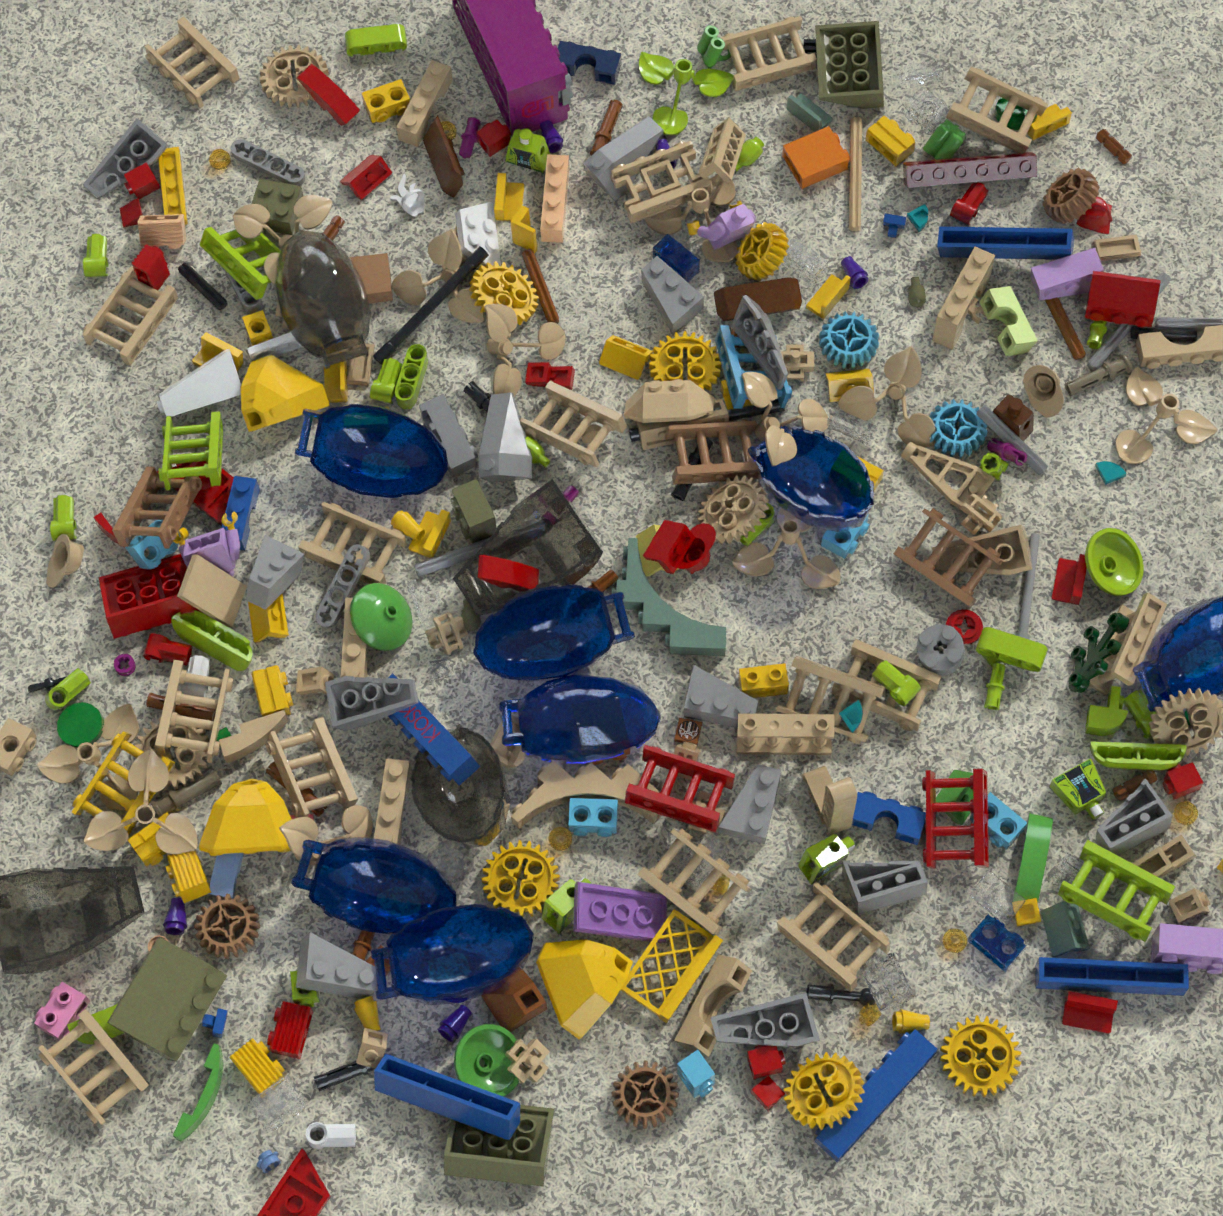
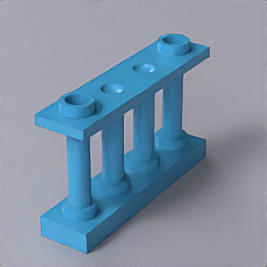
[715,325,792,409]

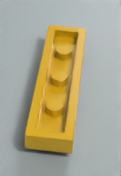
[158,147,188,225]

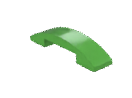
[1012,813,1053,904]
[173,1043,223,1142]

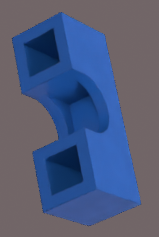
[222,476,260,550]
[852,791,926,845]

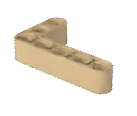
[802,766,857,836]

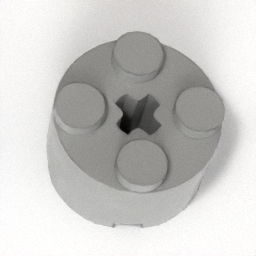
[917,624,965,675]

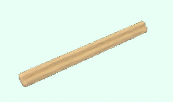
[849,117,862,231]

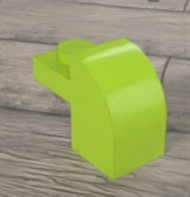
[1085,686,1128,736]

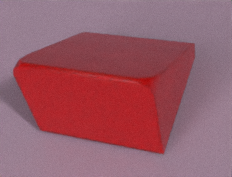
[119,198,143,228]
[751,1076,786,1111]

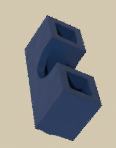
[558,41,622,85]

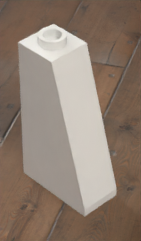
[157,349,241,417]

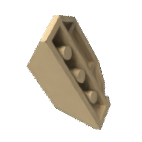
[624,379,715,423]

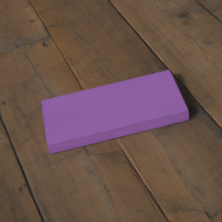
[573,882,667,943]

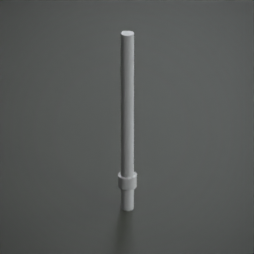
[1016,533,1040,639]

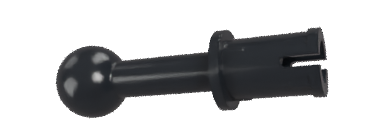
[806,984,878,1007]

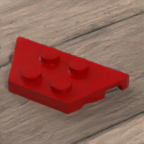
[157,461,234,526]
[257,1148,331,1216]

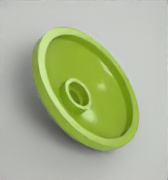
[1085,528,1144,596]

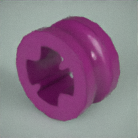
[113,654,136,676]

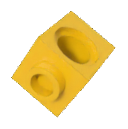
[242,310,273,346]

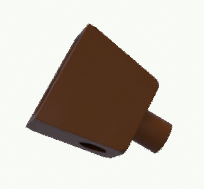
[993,394,1034,442]

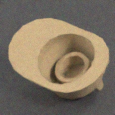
[1023,365,1064,418]
[46,534,84,588]

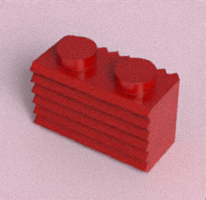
[132,244,170,290]
[267,1001,313,1059]

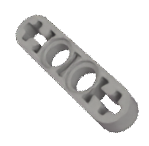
[231,139,305,186]
[316,544,370,627]

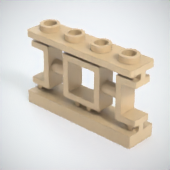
[611,141,712,224]

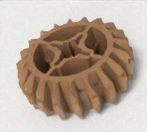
[1042,167,1100,224]
[194,894,261,959]
[612,1060,679,1129]

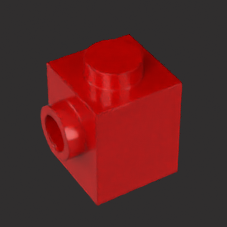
[476,119,511,157]
[124,162,161,199]
[1163,762,1204,800]
[747,1045,786,1080]

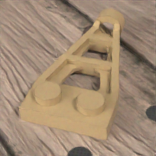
[901,442,995,511]

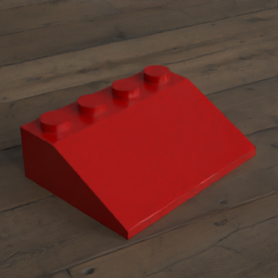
[98,553,203,639]

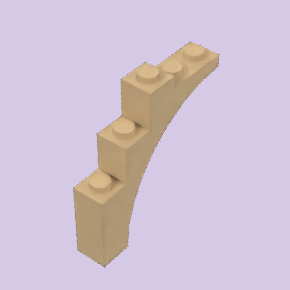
[511,760,662,829]

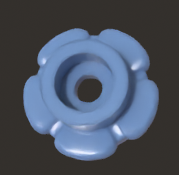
[257,1150,281,1173]

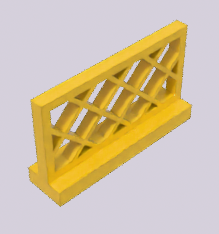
[621,909,723,1024]

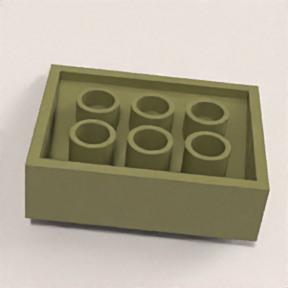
[815,21,884,109]
[107,937,227,1062]
[444,1105,554,1187]

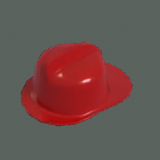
[1076,196,1113,234]
[678,523,716,574]

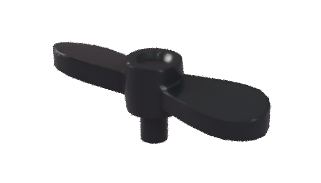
[28,676,67,693]

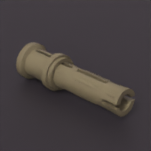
[1064,354,1133,397]
[150,771,222,818]

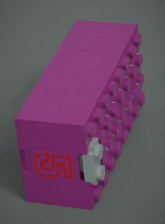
[452,0,573,137]

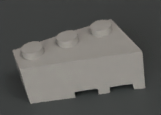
[641,256,704,336]
[684,665,758,728]
[718,764,781,844]
[1095,778,1172,856]
[296,932,378,999]

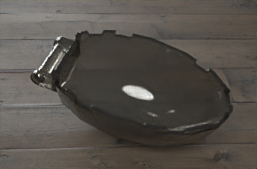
[275,230,371,369]
[410,724,511,849]

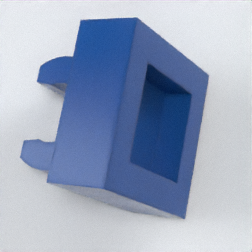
[883,213,906,238]
[202,1008,228,1038]

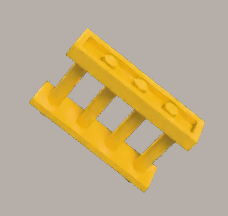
[71,731,175,836]

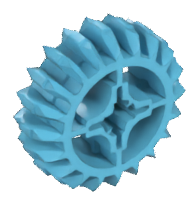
[819,311,879,369]
[929,398,988,459]

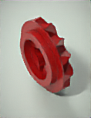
[946,609,983,645]

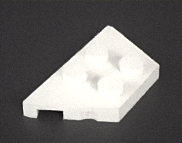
[455,202,501,267]

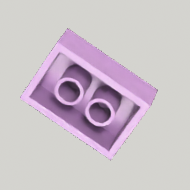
[1151,923,1223,974]

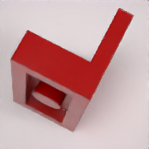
[340,155,393,200]
[643,520,695,574]
[1052,554,1087,605]
[1062,991,1118,1034]

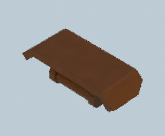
[423,115,465,198]
[714,277,802,321]

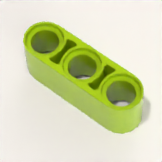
[345,24,407,57]
[395,344,428,409]
[975,627,1048,672]

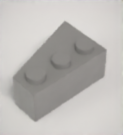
[419,394,478,478]
[246,535,304,610]
[842,860,928,915]

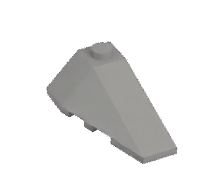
[583,117,664,201]
[83,119,169,198]
[731,295,788,390]
[479,392,532,482]
[325,676,418,731]
[710,992,820,1047]

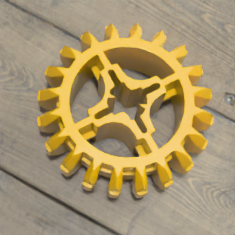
[735,222,790,281]

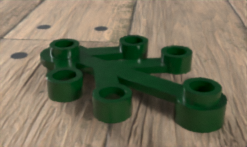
[1068,613,1129,693]

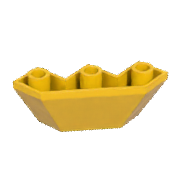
[241,355,330,432]
[199,779,292,856]
[536,939,633,1040]

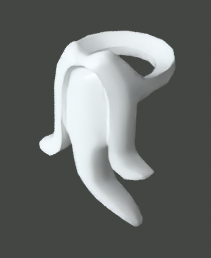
[389,174,425,217]

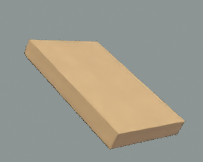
[177,554,247,627]

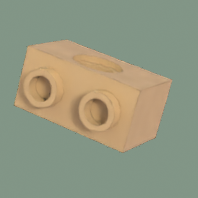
[0,718,37,776]

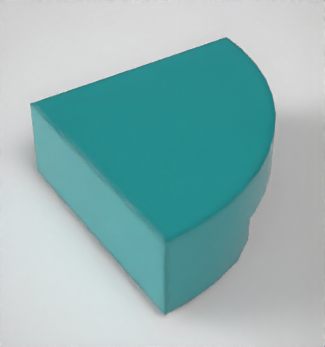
[907,204,928,232]
[1095,461,1127,485]
[839,699,863,733]

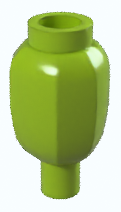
[735,137,764,171]
[525,436,551,467]

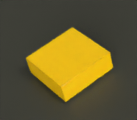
[1012,898,1042,927]

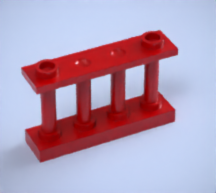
[625,745,735,833]
[922,768,989,869]

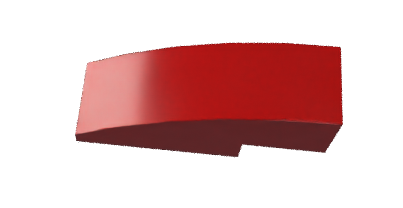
[296,64,361,126]
[478,555,539,593]

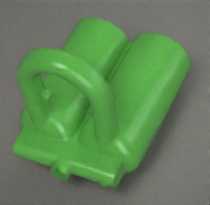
[697,25,731,69]
[923,119,966,160]

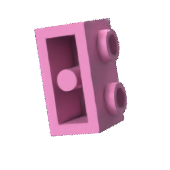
[34,982,90,1040]

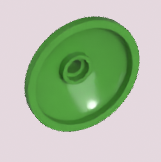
[350,583,413,651]
[454,1024,524,1097]

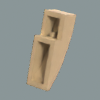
[219,710,288,764]
[1126,834,1197,885]

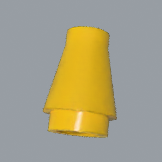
[391,510,425,541]
[354,996,381,1031]
[892,1009,930,1034]

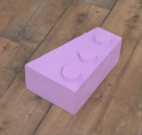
[1030,248,1104,300]

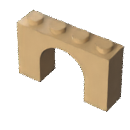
[932,247,995,350]

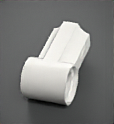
[181,655,211,698]
[305,1122,356,1149]

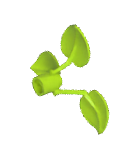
[639,51,734,136]

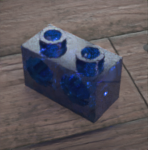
[653,234,700,282]
[968,914,1027,973]

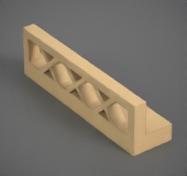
[698,117,746,183]
[636,399,729,450]

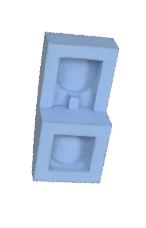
[209,853,243,898]

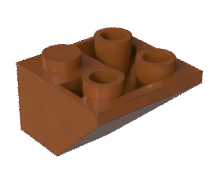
[480,968,547,1032]

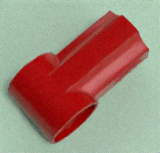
[950,182,989,226]
[143,633,193,666]

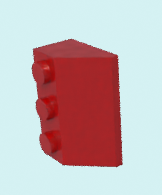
[1085,271,1161,328]

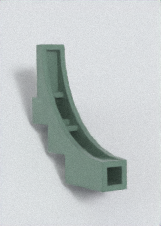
[612,538,726,656]

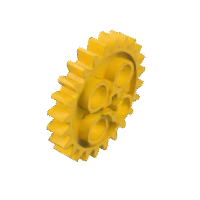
[469,261,539,325]
[649,331,721,391]
[482,840,560,919]
[940,1015,1022,1097]
[784,1052,864,1130]

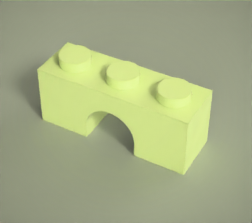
[979,286,1038,356]

